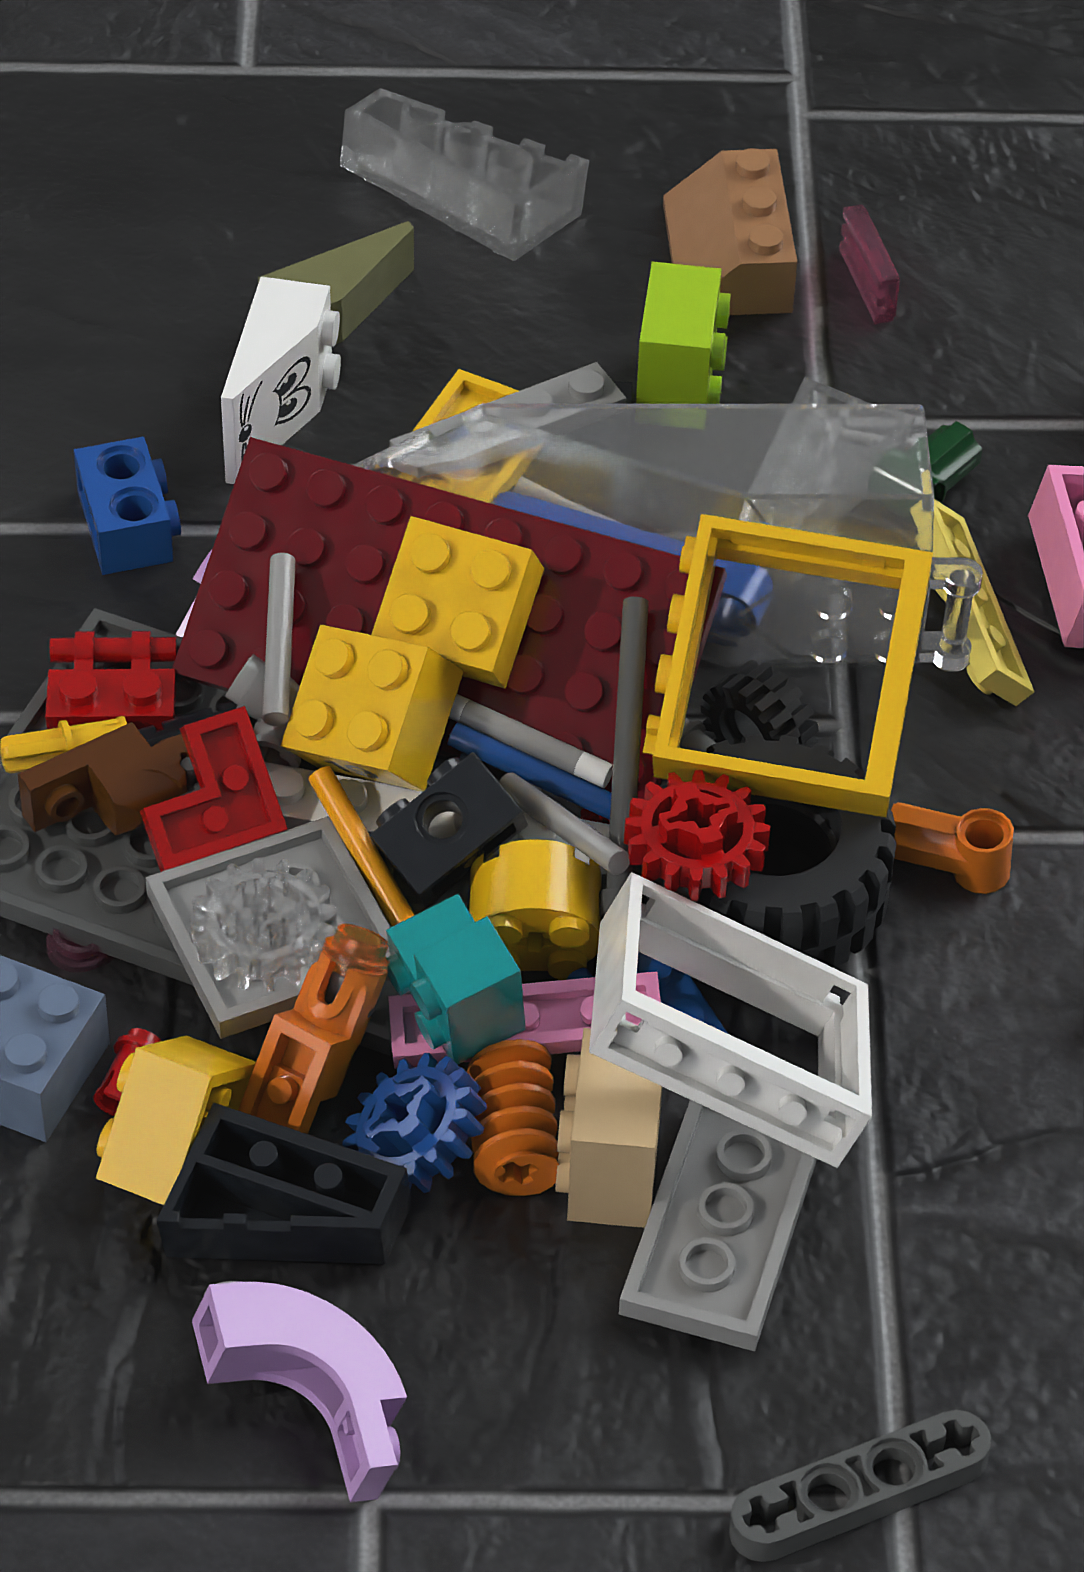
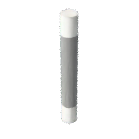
[449,694,613,788]

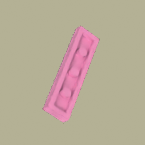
[388,971,661,1069]

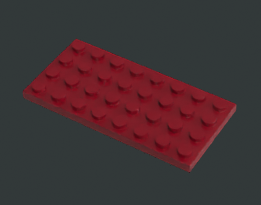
[172,437,727,799]

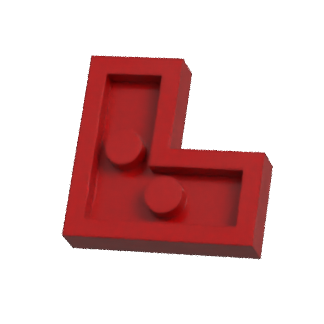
[140,706,288,872]

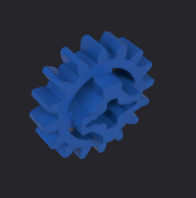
[342,1053,487,1193]

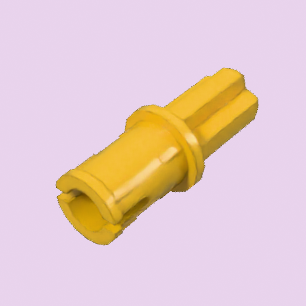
[0,716,127,774]

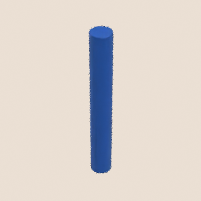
[447,722,611,820]

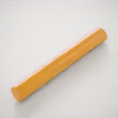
[308,766,415,927]

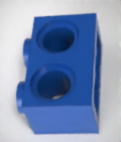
[73,436,181,575]

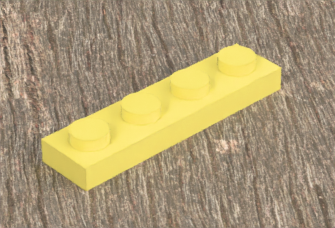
[909,494,1034,706]

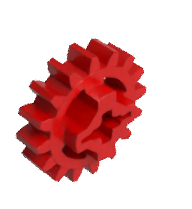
[624,770,770,901]

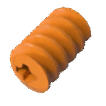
[467,1039,560,1196]

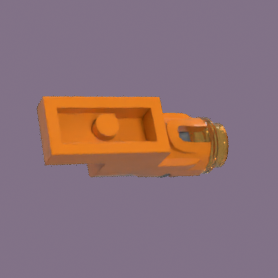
[238,923,390,1134]

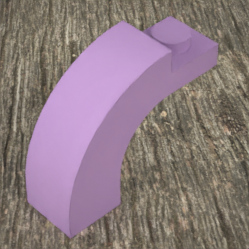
[192,1282,407,1502]

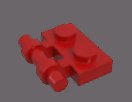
[45,631,177,730]

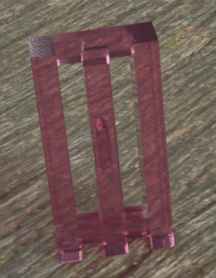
[839,204,900,324]

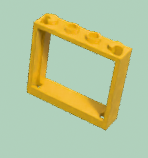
[643,514,933,818]

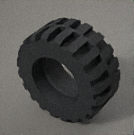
[647,734,897,968]

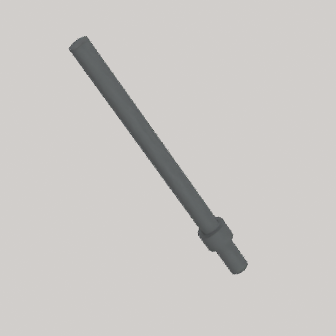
[599,597,649,920]

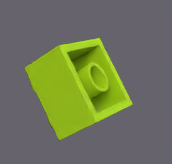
[635,262,731,434]

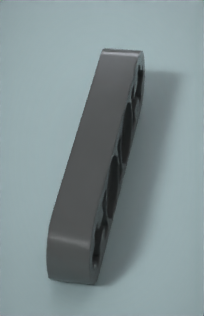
[729,1410,991,1562]

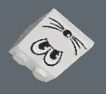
[221,277,341,484]

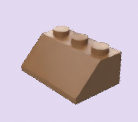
[663,148,797,315]

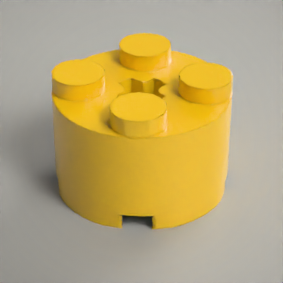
[469,839,602,980]

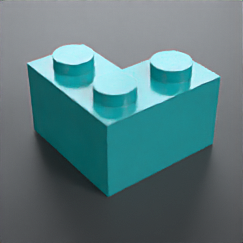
[382,894,526,1065]

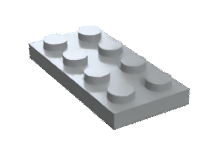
[619,1100,817,1351]

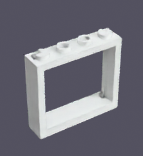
[589,872,872,1168]

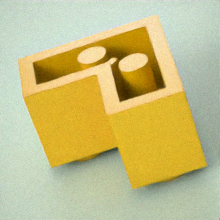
[96,1035,256,1205]

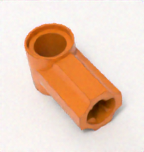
[891,802,1014,894]

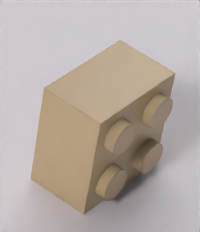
[555,1028,662,1228]

